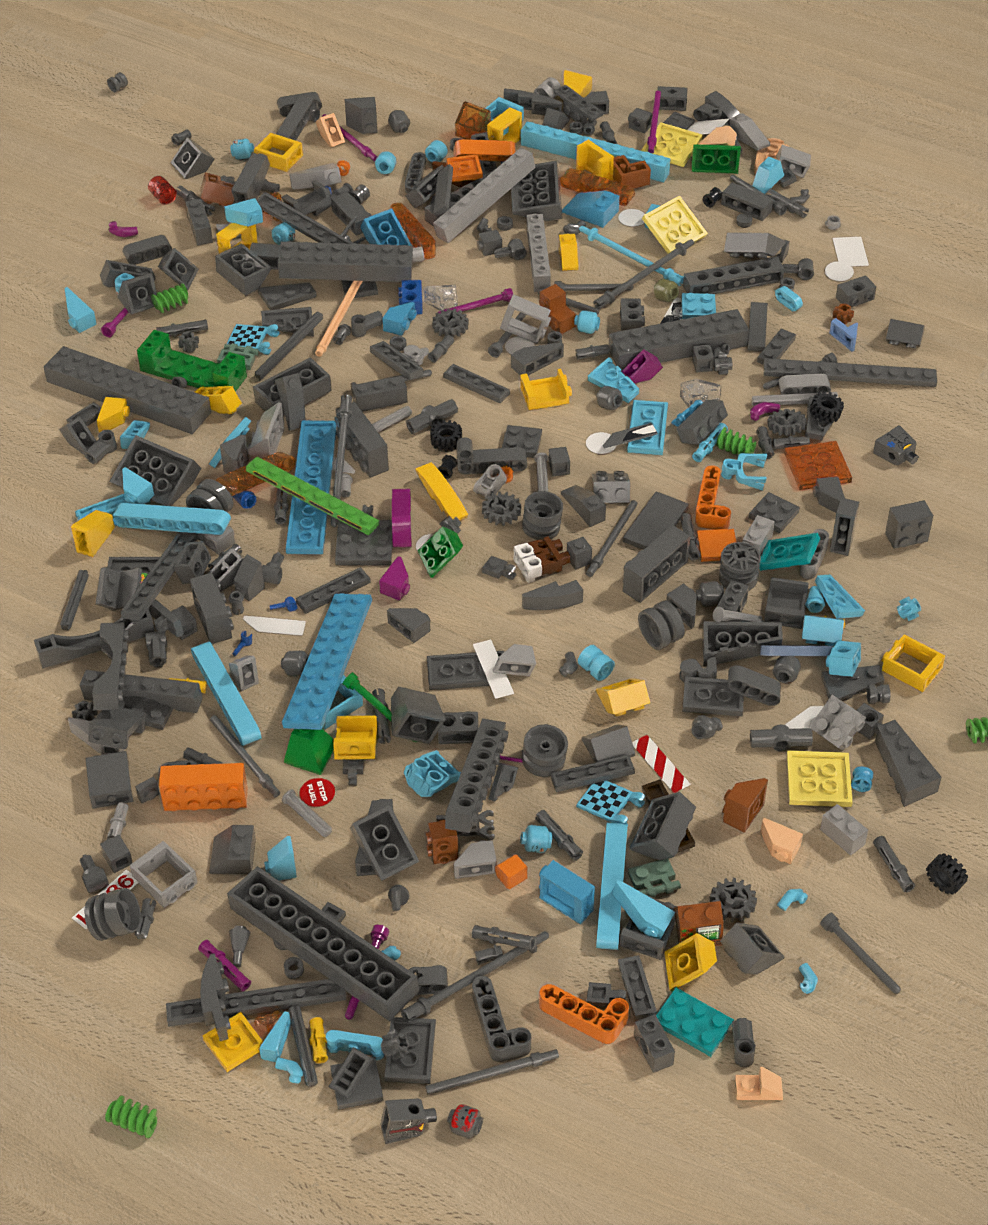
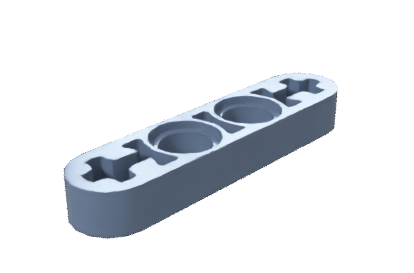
[760,645,832,656]

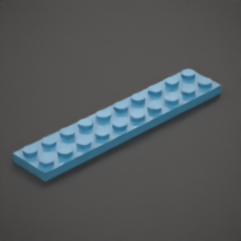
[286,420,337,554]
[282,593,372,730]

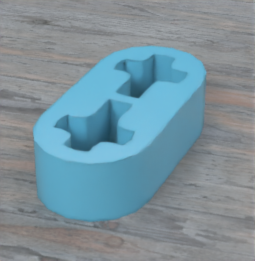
[775,286,803,311]

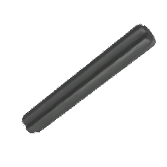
[60,570,89,630]
[288,1005,318,1087]

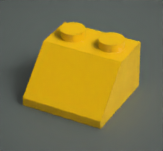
[596,678,650,716]

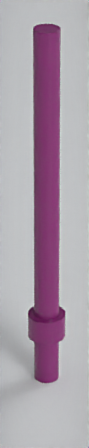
[647,90,661,154]
[322,114,378,162]

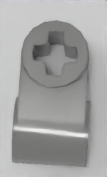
[473,464,507,499]

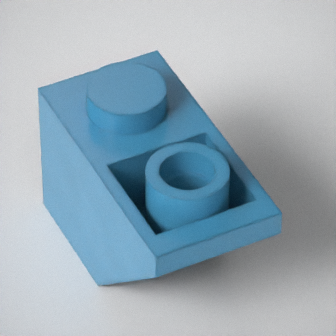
[383,302,417,336]

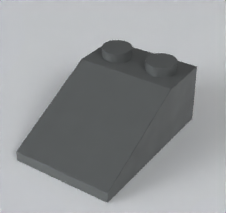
[350,805,419,881]

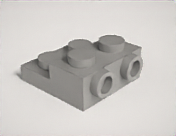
[809,695,866,751]

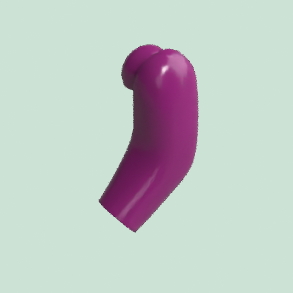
[108,221,138,237]
[750,402,780,421]

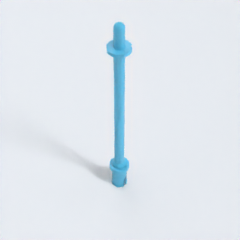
[579,226,684,286]

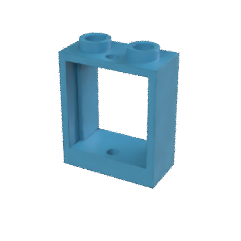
[539,860,595,925]

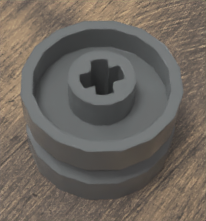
[186,479,234,513]
[638,600,685,650]
[521,724,568,777]

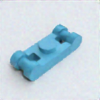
[326,1030,385,1060]

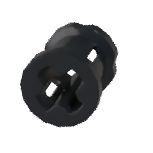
[702,187,722,208]
[438,455,457,479]

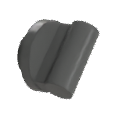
[388,885,410,911]

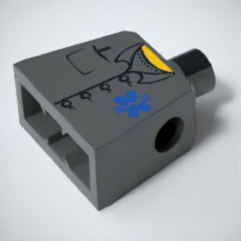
[873,425,919,465]

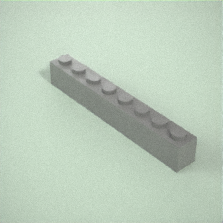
[433,147,536,243]

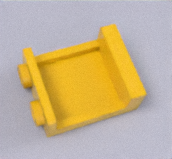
[576,139,614,188]
[520,369,572,410]
[333,716,377,760]

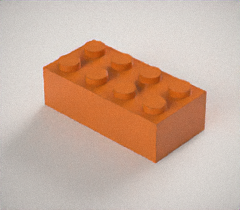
[159,763,248,811]

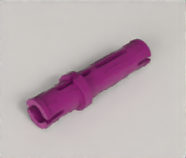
[198,940,251,992]

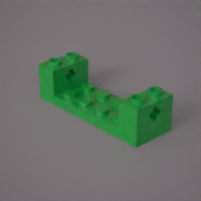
[137,330,247,392]

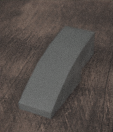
[705,91,740,126]
[522,580,583,610]

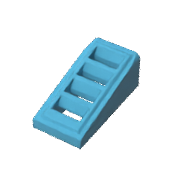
[120,420,150,449]
[259,1011,291,1062]

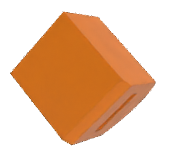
[495,854,528,889]

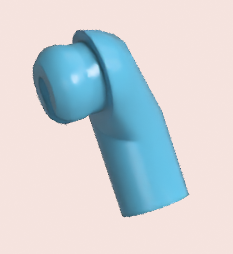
[777,888,808,911]
[799,963,818,994]

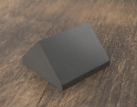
[118,273,157,314]
[220,435,249,486]
[581,724,635,763]

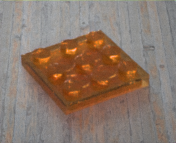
[784,441,852,490]

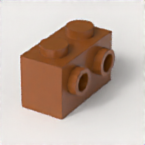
[425,820,458,864]

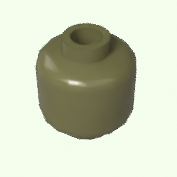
[654,279,679,302]

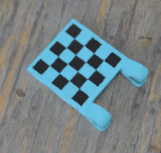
[227,324,279,355]
[576,781,645,824]

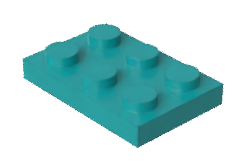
[759,533,820,571]
[656,987,734,1057]

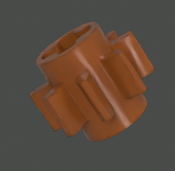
[832,304,854,324]

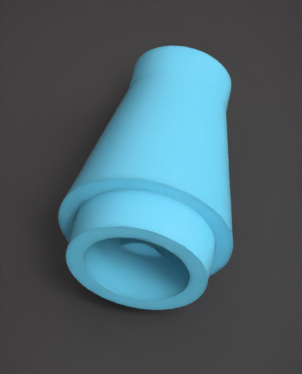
[806,586,825,613]

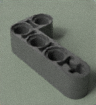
[276,95,320,141]
[456,437,528,474]
[472,976,532,1062]

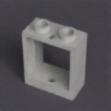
[500,294,551,344]
[130,841,197,908]

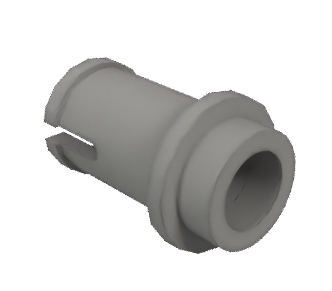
[341,473,353,497]

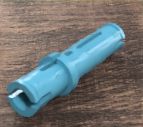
[692,423,728,462]

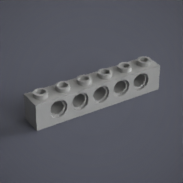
[527,214,551,292]

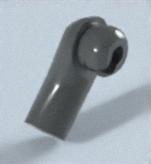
[790,189,810,204]
[477,218,492,233]
[563,220,586,235]
[559,652,578,677]

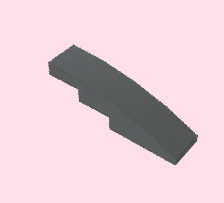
[504,88,562,115]

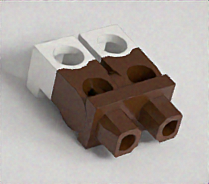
[513,536,570,583]

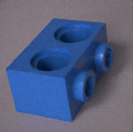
[398,280,423,314]

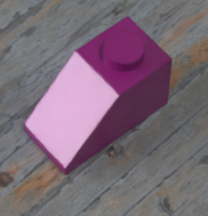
[621,349,663,384]
[379,556,410,601]

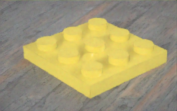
[641,122,703,167]
[642,196,708,254]
[787,751,853,807]

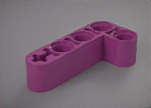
[392,488,412,548]

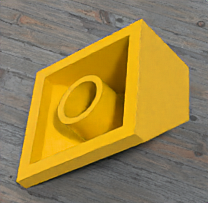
[664,933,717,991]

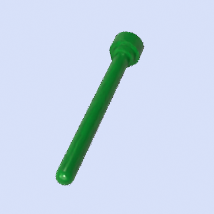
[342,672,417,742]

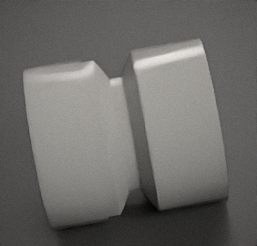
[534,77,561,99]

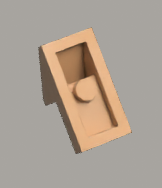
[735,1067,783,1100]

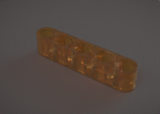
[560,168,635,206]
[390,203,436,259]
[215,452,296,496]

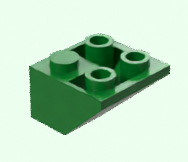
[417,526,463,578]

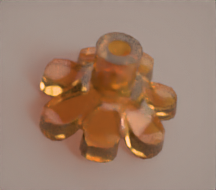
[253,1010,282,1034]

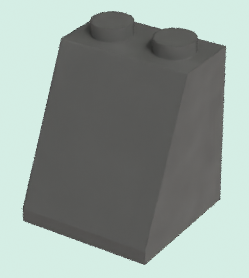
[391,686,445,744]

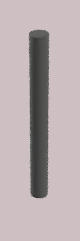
[538,288,600,315]

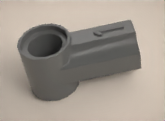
[351,310,383,337]
[84,430,117,464]
[145,631,167,668]
[732,1018,756,1067]

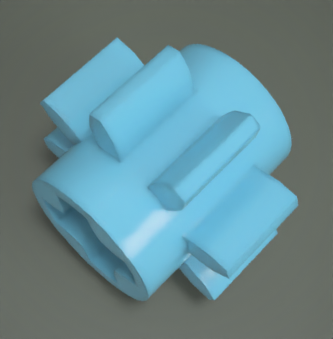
[897,596,921,621]

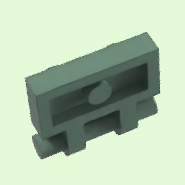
[217,343,259,370]
[628,858,681,898]

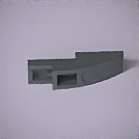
[200,953,231,1041]

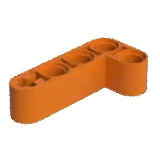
[453,139,516,161]
[695,465,731,530]
[539,984,629,1044]

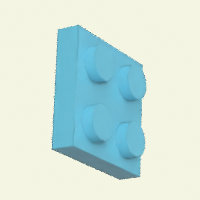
[681,293,716,319]

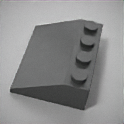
[511,161,563,221]
[110,435,202,506]

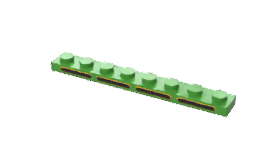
[246,457,379,536]

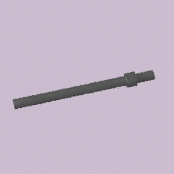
[586,500,638,577]
[210,715,280,797]
[425,1049,559,1095]

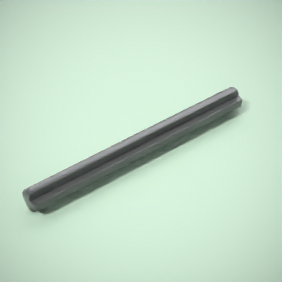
[255,311,323,380]

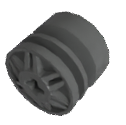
[522,491,563,540]
[719,542,761,591]
[84,888,141,941]

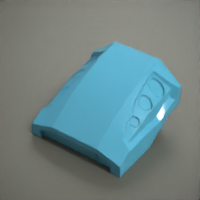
[404,750,461,797]

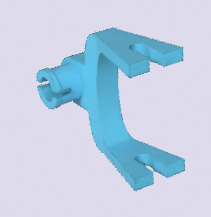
[721,453,767,491]

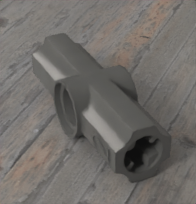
[406,399,458,434]
[750,724,813,751]

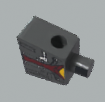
[380,1098,437,1144]

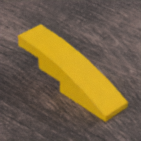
[415,462,468,520]

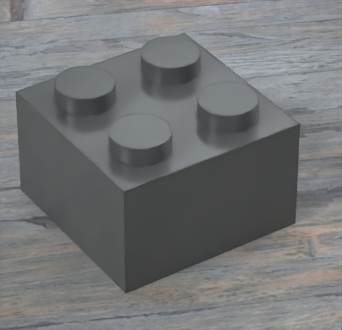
[885,500,934,549]

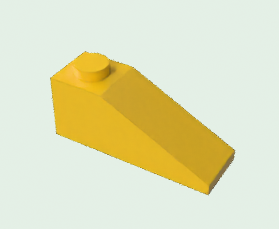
[195,386,242,414]

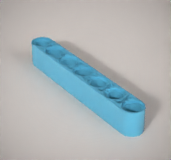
[112,503,231,535]
[191,641,262,746]
[596,823,628,950]

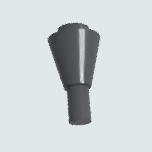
[229,926,251,967]

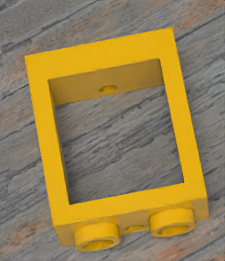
[487,107,522,143]
[254,133,303,172]
[216,223,258,254]
[881,634,945,692]

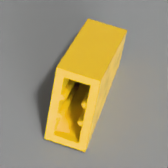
[563,70,592,98]
[71,510,115,557]

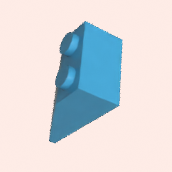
[562,191,620,228]
[360,208,412,246]

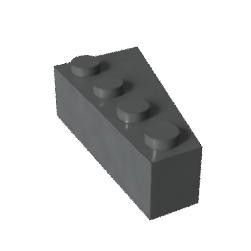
[702,621,783,667]
[875,720,942,807]

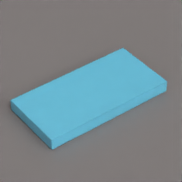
[627,400,668,455]

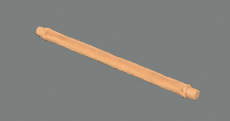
[315,280,363,357]

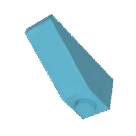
[64,287,97,333]
[611,879,675,940]

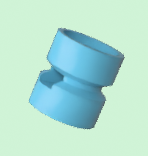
[578,645,615,681]

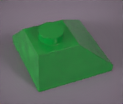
[284,729,334,775]

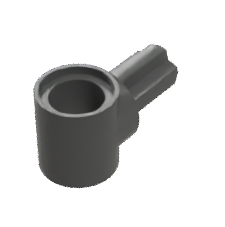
[494,238,527,260]
[783,258,814,280]
[262,552,284,585]
[79,854,109,893]

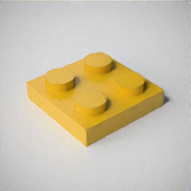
[202,1012,263,1072]

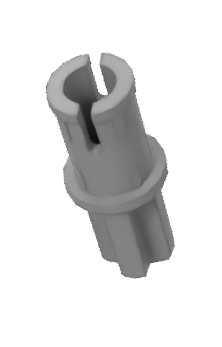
[107,802,128,839]

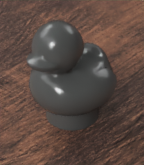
[691,715,723,739]

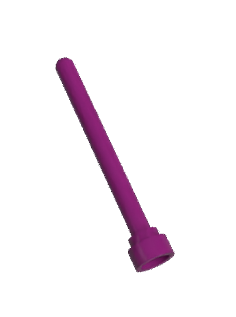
[437,288,513,314]
[101,307,129,338]
[345,924,390,1020]

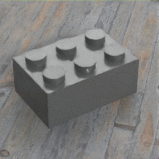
[190,573,234,644]

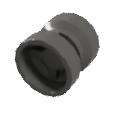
[107,72,128,92]
[349,184,370,205]
[867,683,891,704]

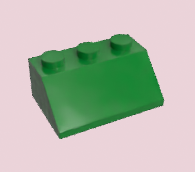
[692,144,741,174]

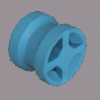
[851,767,873,792]

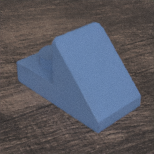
[829,318,858,352]

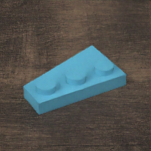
[588,357,639,403]
[209,417,251,468]
[815,575,865,619]

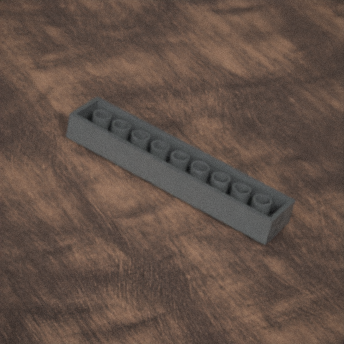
[43,346,211,435]
[227,866,419,1021]

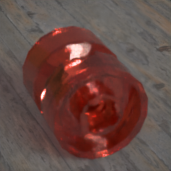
[148,176,177,205]

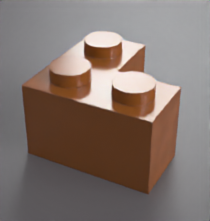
[613,155,651,192]
[200,172,234,207]
[539,284,576,334]

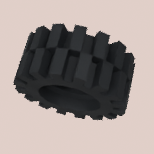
[809,391,844,424]
[430,420,462,452]
[926,853,968,895]

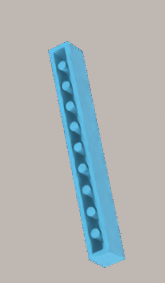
[521,122,670,182]

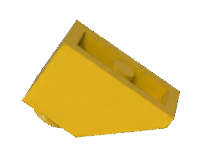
[559,234,579,271]
[97,397,130,433]

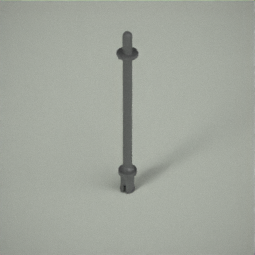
[593,239,694,309]
[331,395,352,527]
[401,931,549,1023]

